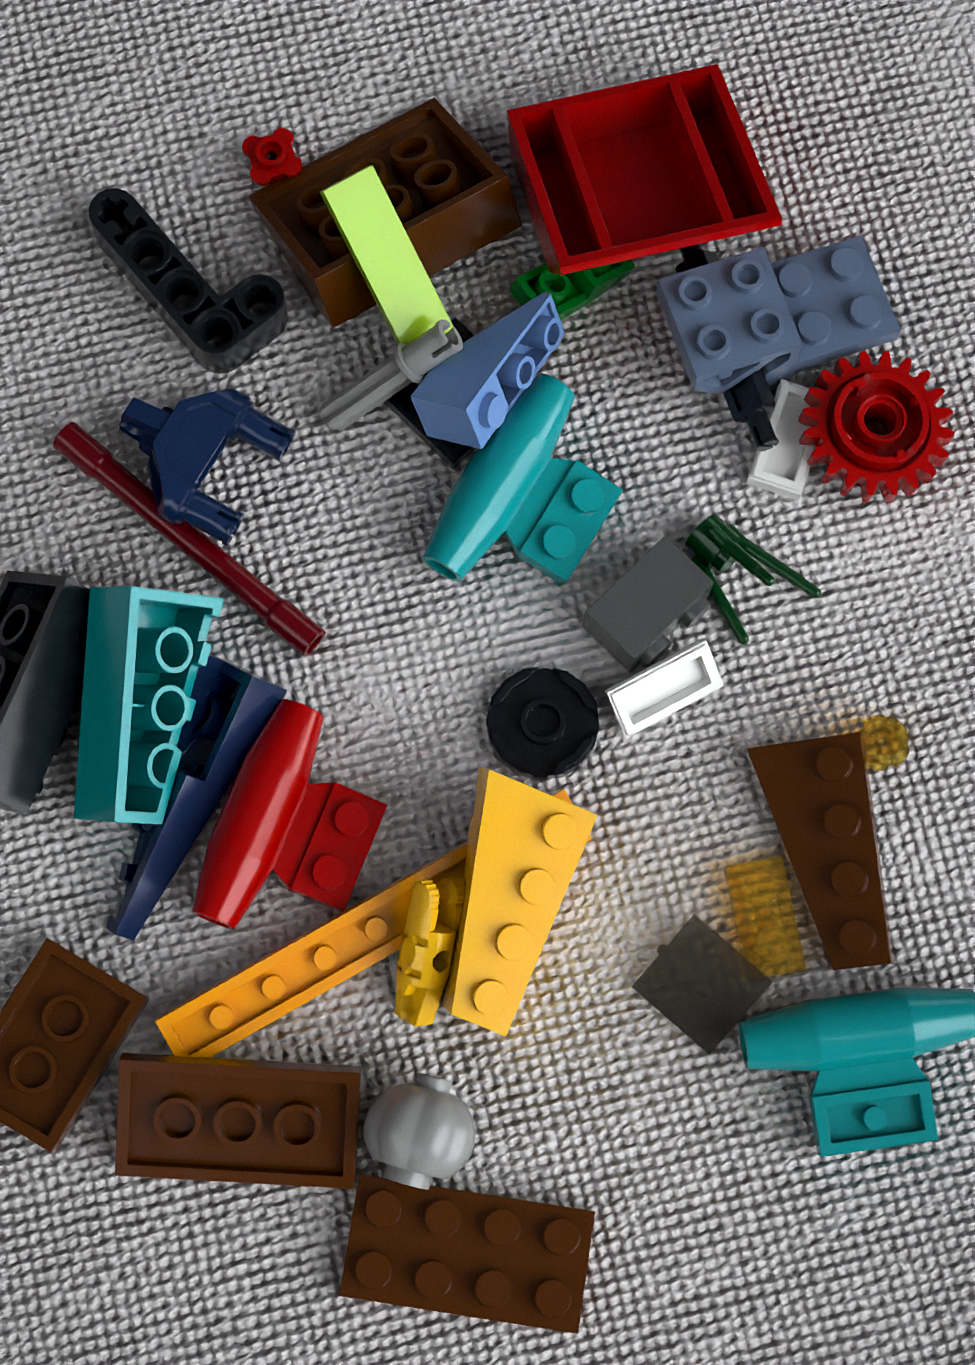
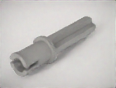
[320,319,463,430]

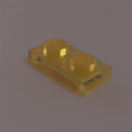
[724,856,806,982]

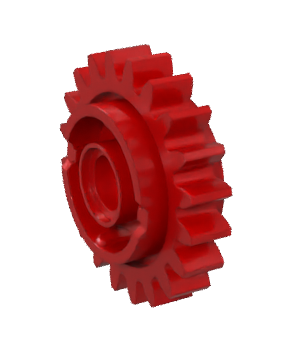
[798,350,955,503]

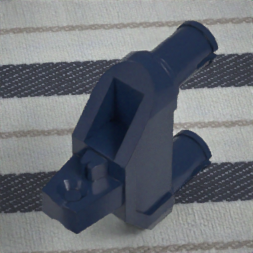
[119,389,296,546]

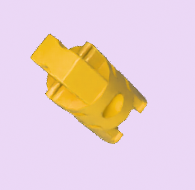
[394,876,465,1027]

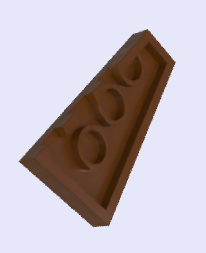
[747,732,894,970]

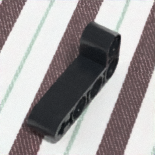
[89,188,288,374]

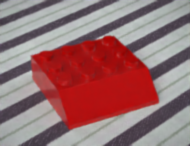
[507,64,782,275]

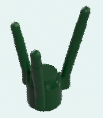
[685,514,821,645]

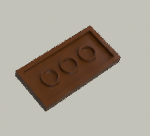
[115,1053,361,1189]
[339,1174,595,1334]

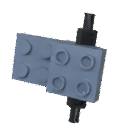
[656,235,901,451]

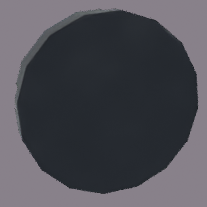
[486,667,600,781]

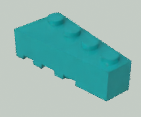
[73,586,225,825]

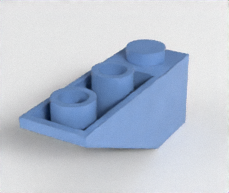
[410,292,565,449]

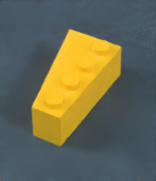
[442,767,597,1036]

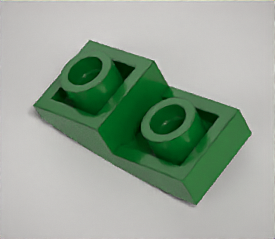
[509,260,635,321]

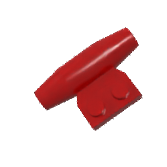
[192,699,388,930]

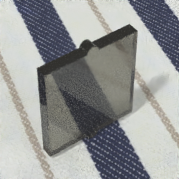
[632,914,773,1055]

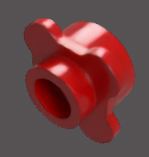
[242,128,302,186]

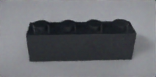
[0,570,90,816]

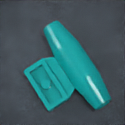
[422,373,623,585]
[739,987,975,1157]

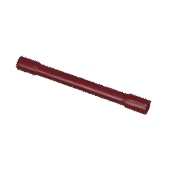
[53,422,326,657]

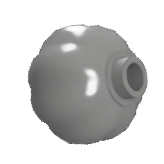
[364,1072,476,1190]

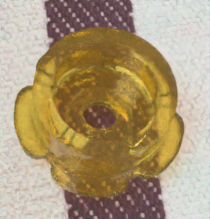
[856,715,909,771]

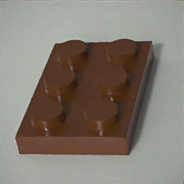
[0,938,150,1154]

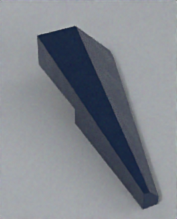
[106,653,287,940]

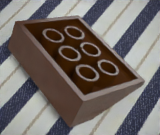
[248,97,522,328]

